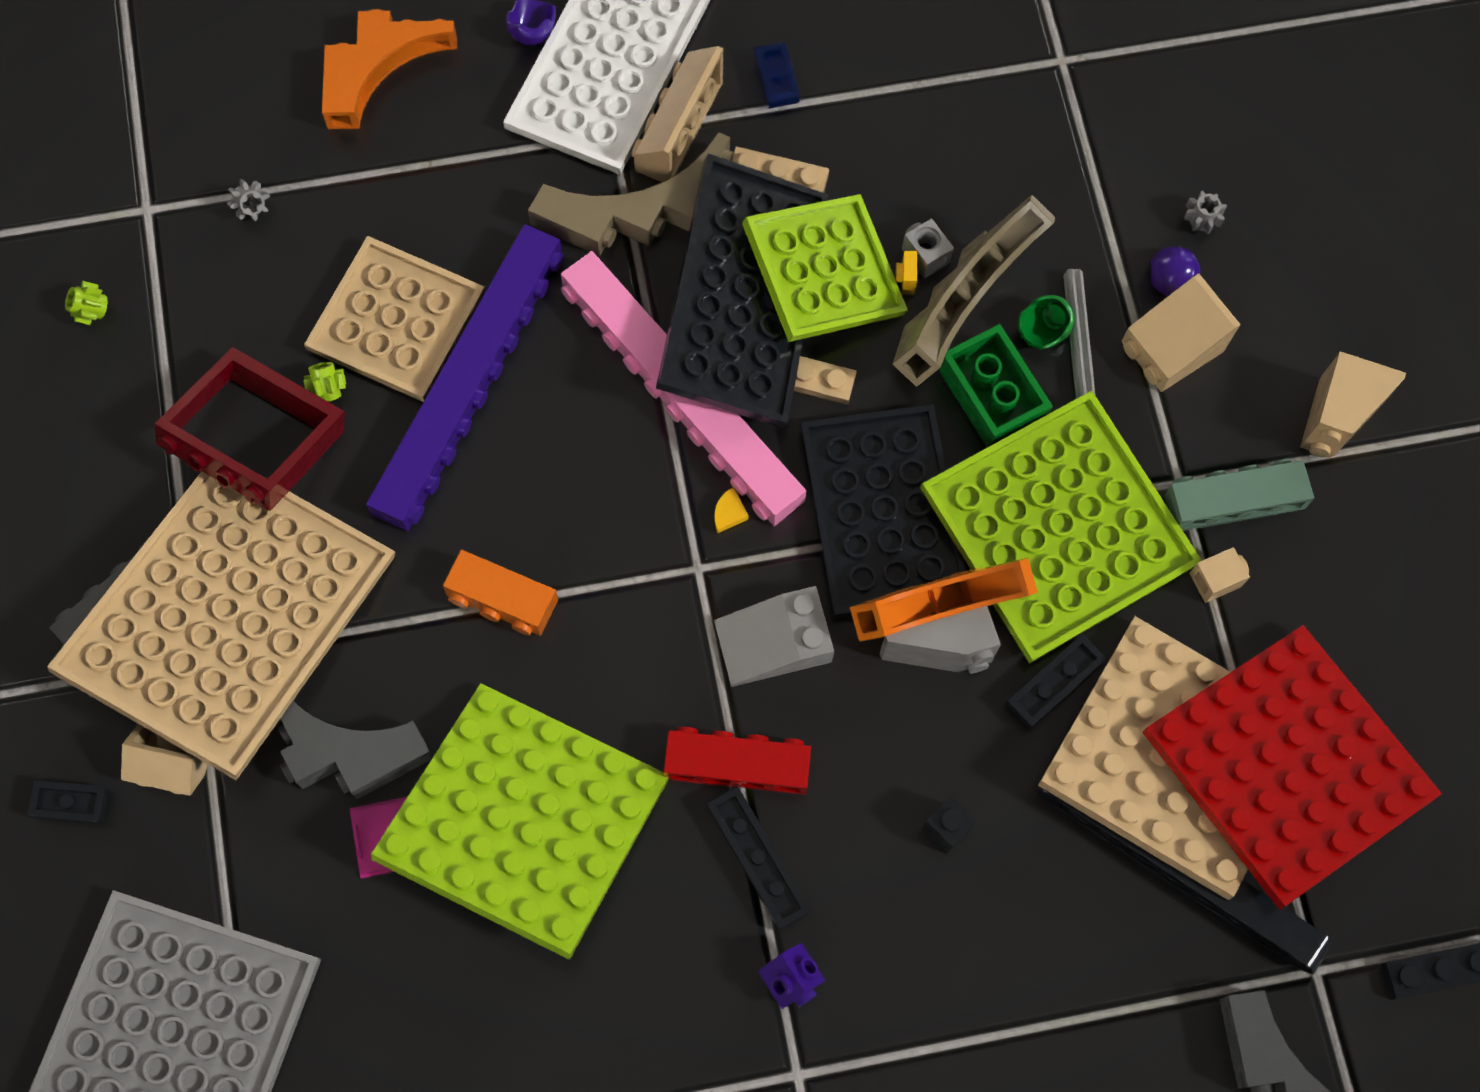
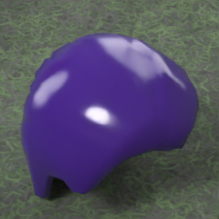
[506,0,556,46]
[1150,246,1201,297]

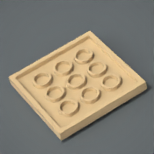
[304,236,486,402]

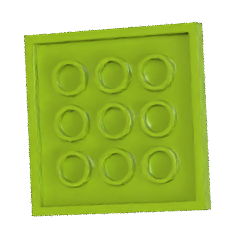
[742,194,908,342]

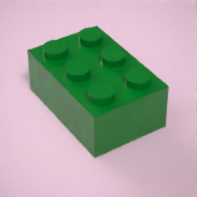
[938,324,1053,448]

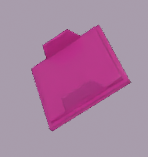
[349,796,408,879]

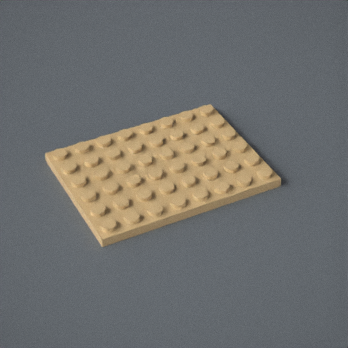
[47,471,395,780]

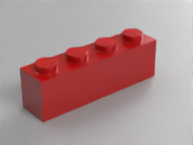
[664,727,811,795]

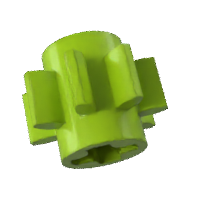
[65,281,108,325]
[303,362,346,401]

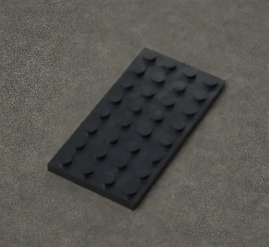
[656,153,829,428]

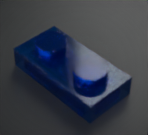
[754,42,800,109]

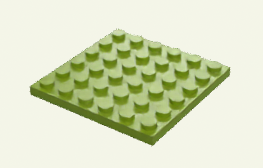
[920,390,1202,663]
[371,683,668,960]

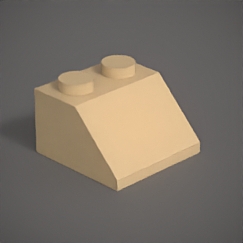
[121,724,208,796]

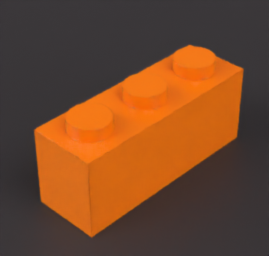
[443,550,558,636]

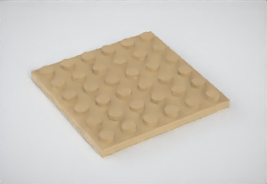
[1038,616,1248,901]

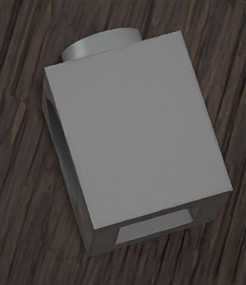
[902,218,954,278]

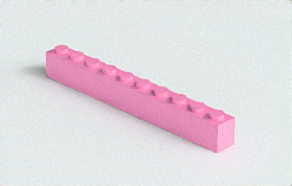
[561,251,807,526]

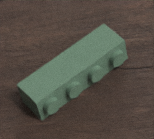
[1164,459,1315,531]

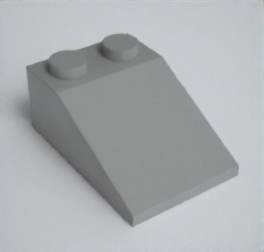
[714,586,835,687]
[879,606,1001,674]

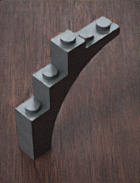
[1219,990,1330,1092]

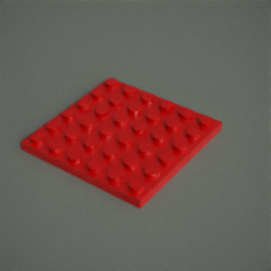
[1142,625,1442,910]

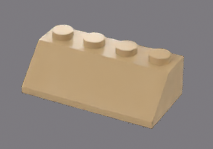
[631,46,723,182]

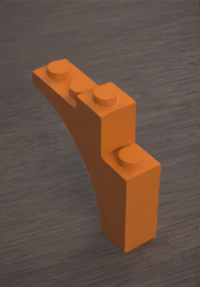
[322,9,457,129]
[850,558,1038,642]

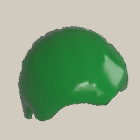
[1017,295,1075,350]

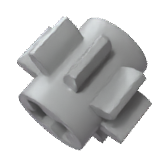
[227,179,270,221]
[1184,191,1227,234]

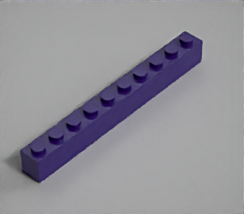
[366,224,564,532]

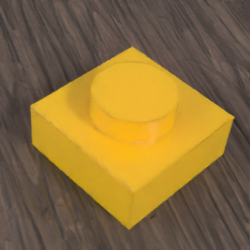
[895,251,917,295]

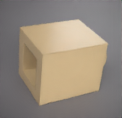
[1189,547,1250,603]

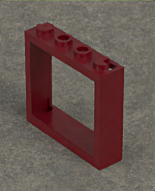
[154,347,345,511]

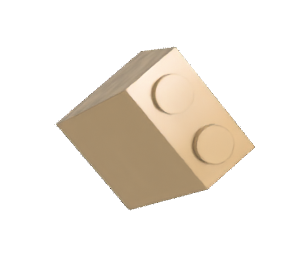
[1121,273,1241,392]
[1300,351,1406,458]

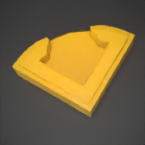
[715,487,749,533]

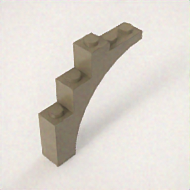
[528,132,733,257]
[893,195,1055,387]

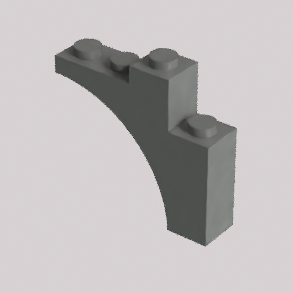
[278,701,433,799]

